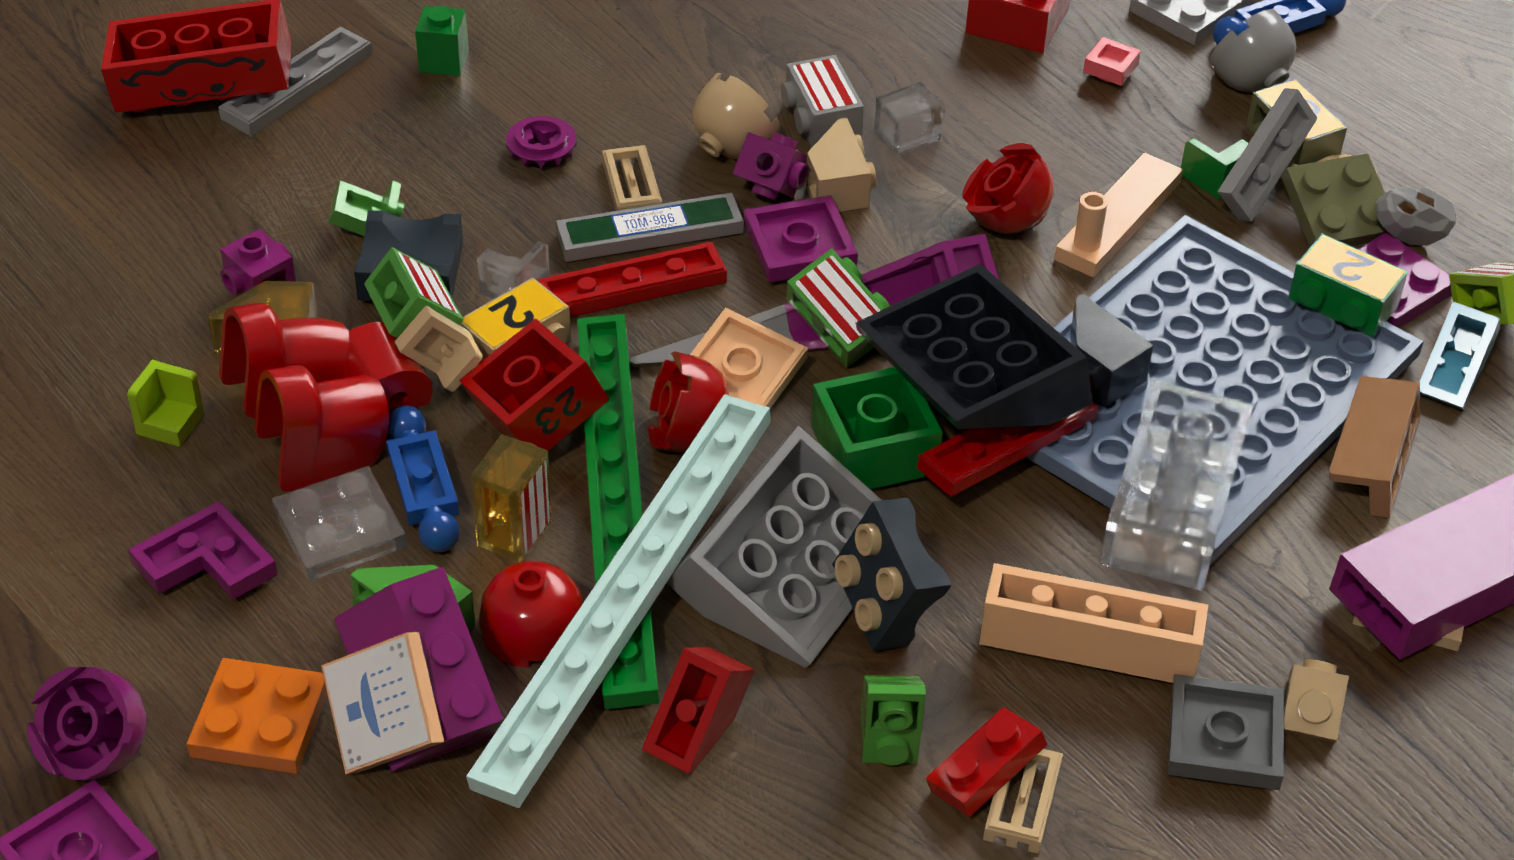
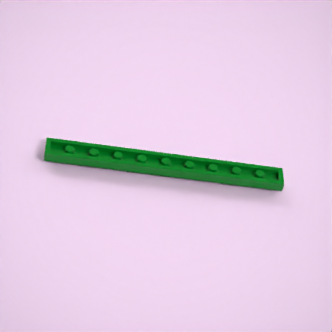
[577,314,659,709]

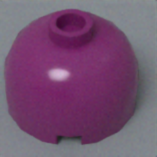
[27,667,147,780]

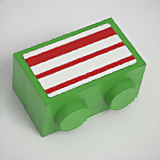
[364,247,464,338]
[786,248,890,369]

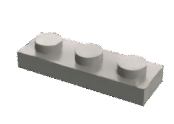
[1217,88,1318,222]

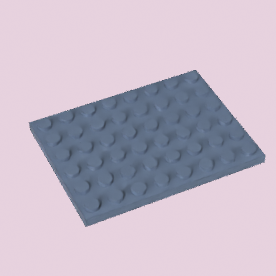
[1026,215,1424,567]

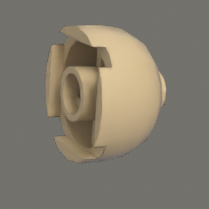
[692,73,781,159]

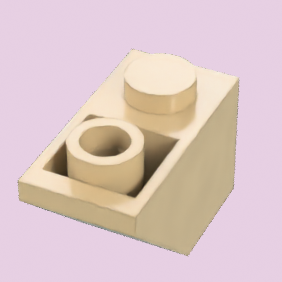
[806,118,877,212]

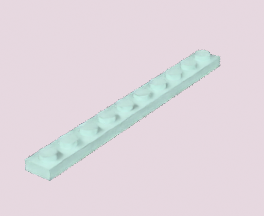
[466,394,771,808]

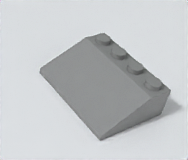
[666,426,881,668]

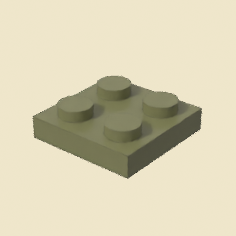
[1281,153,1394,247]

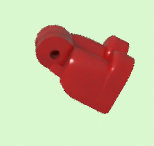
[219,303,433,492]

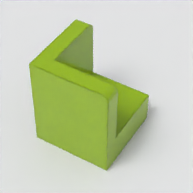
[127,360,205,447]

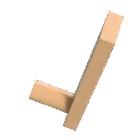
[1054,153,1183,278]

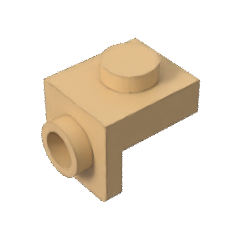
[395,306,483,392]
[1284,659,1349,743]

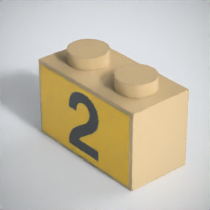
[460,278,571,363]

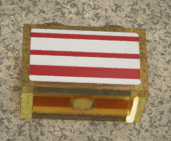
[471,434,552,562]

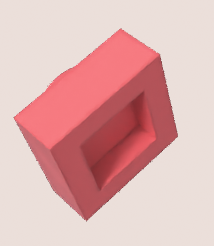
[1083,37,1141,86]

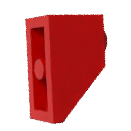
[641,647,755,774]

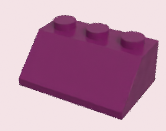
[334,567,503,774]

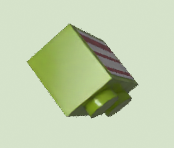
[1449,262,1514,325]

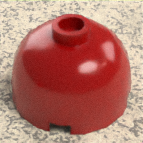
[962,143,1055,235]
[648,351,729,453]
[479,561,584,668]

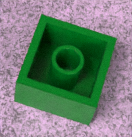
[811,367,942,489]

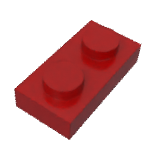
[925,707,1047,817]

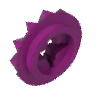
[506,116,577,169]

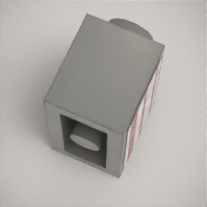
[781,55,864,148]

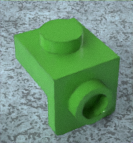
[328,180,404,236]

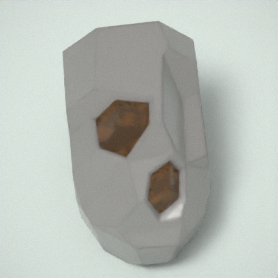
[1375,186,1456,246]

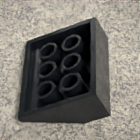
[856,264,1093,429]

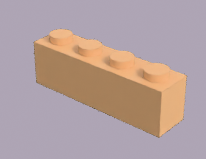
[979,563,1208,683]

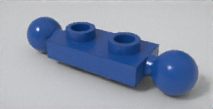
[1213,0,1346,45]
[386,406,460,553]

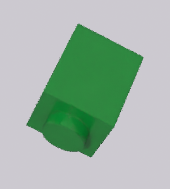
[415,6,469,76]

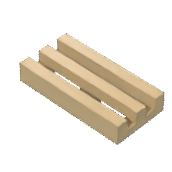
[602,145,662,211]
[983,749,1063,854]

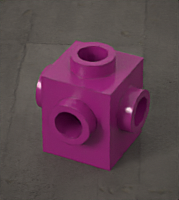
[732,132,809,201]
[220,229,297,306]

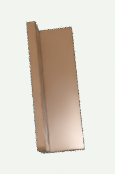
[1329,376,1420,518]

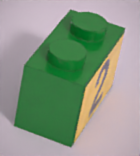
[1288,234,1408,338]

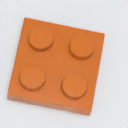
[187,658,328,774]

